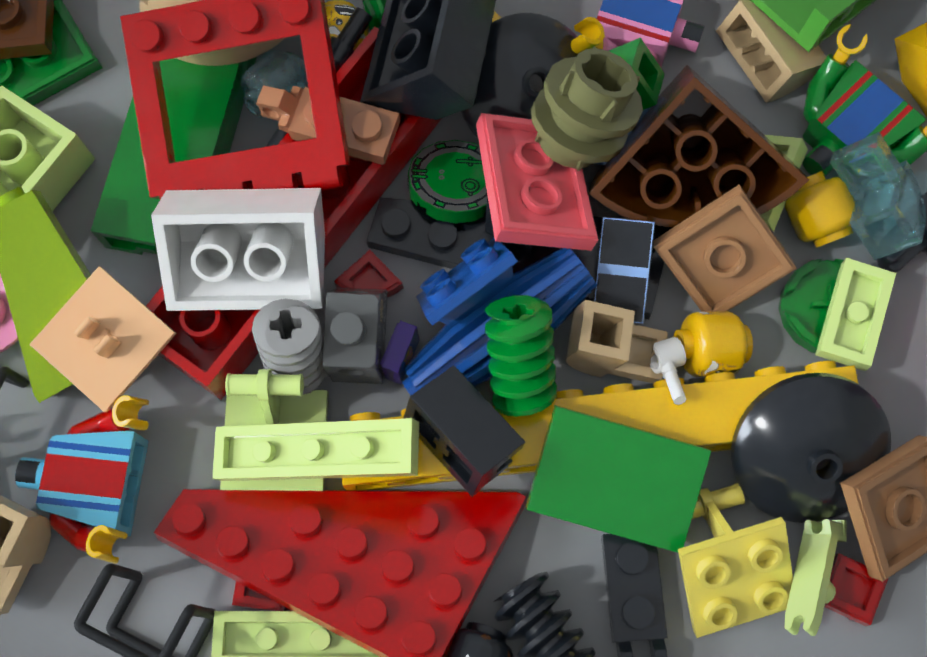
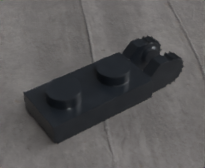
[601,534,668,657]

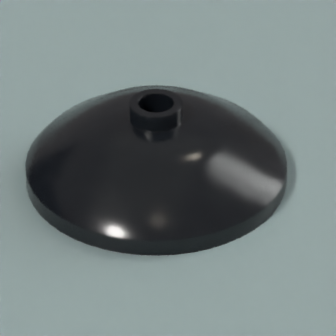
[461,13,578,138]
[731,373,891,523]

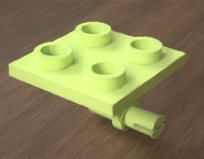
[220,369,329,491]

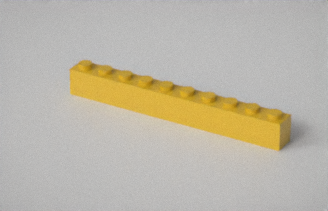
[342,361,858,491]

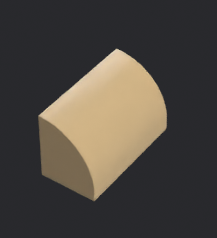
[716,0,827,103]

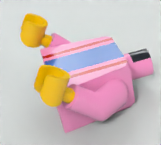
[571,0,705,67]

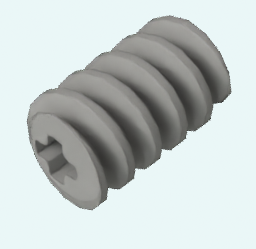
[252,298,327,395]

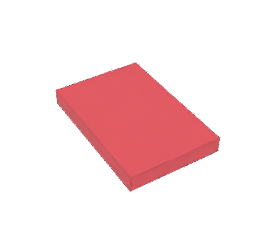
[476,113,598,251]

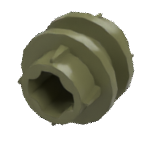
[531,47,643,171]

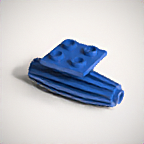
[402,238,597,396]

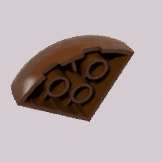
[589,65,809,228]

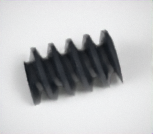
[493,571,596,657]

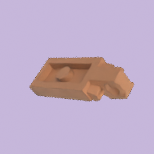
[256,85,400,165]

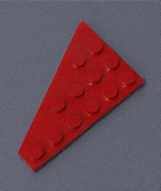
[153,489,527,657]

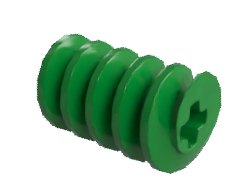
[485,295,557,417]

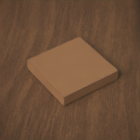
[653,184,797,312]
[840,435,927,582]

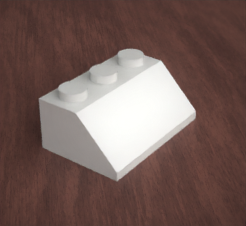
[151,188,325,311]

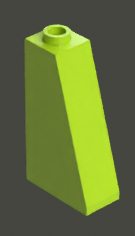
[0,186,91,403]

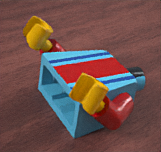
[15,395,149,564]

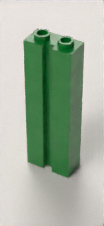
[90,57,257,255]

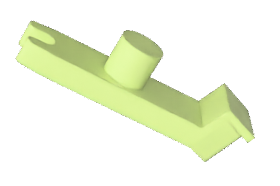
[784,519,847,636]

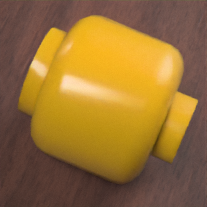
[785,171,860,248]

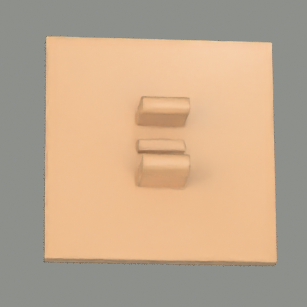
[29,266,177,413]

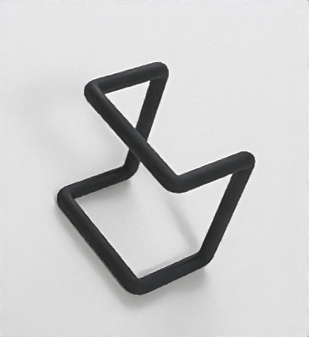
[74,563,216,657]

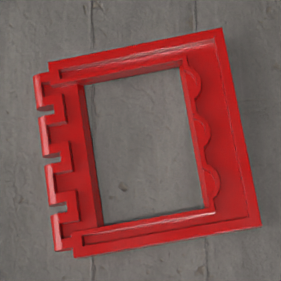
[120,0,350,200]

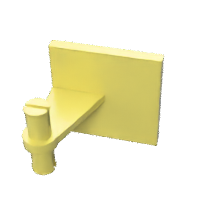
[678,483,793,638]

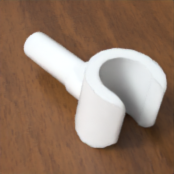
[650,337,686,405]

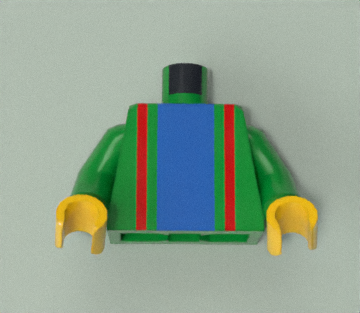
[802,24,927,179]

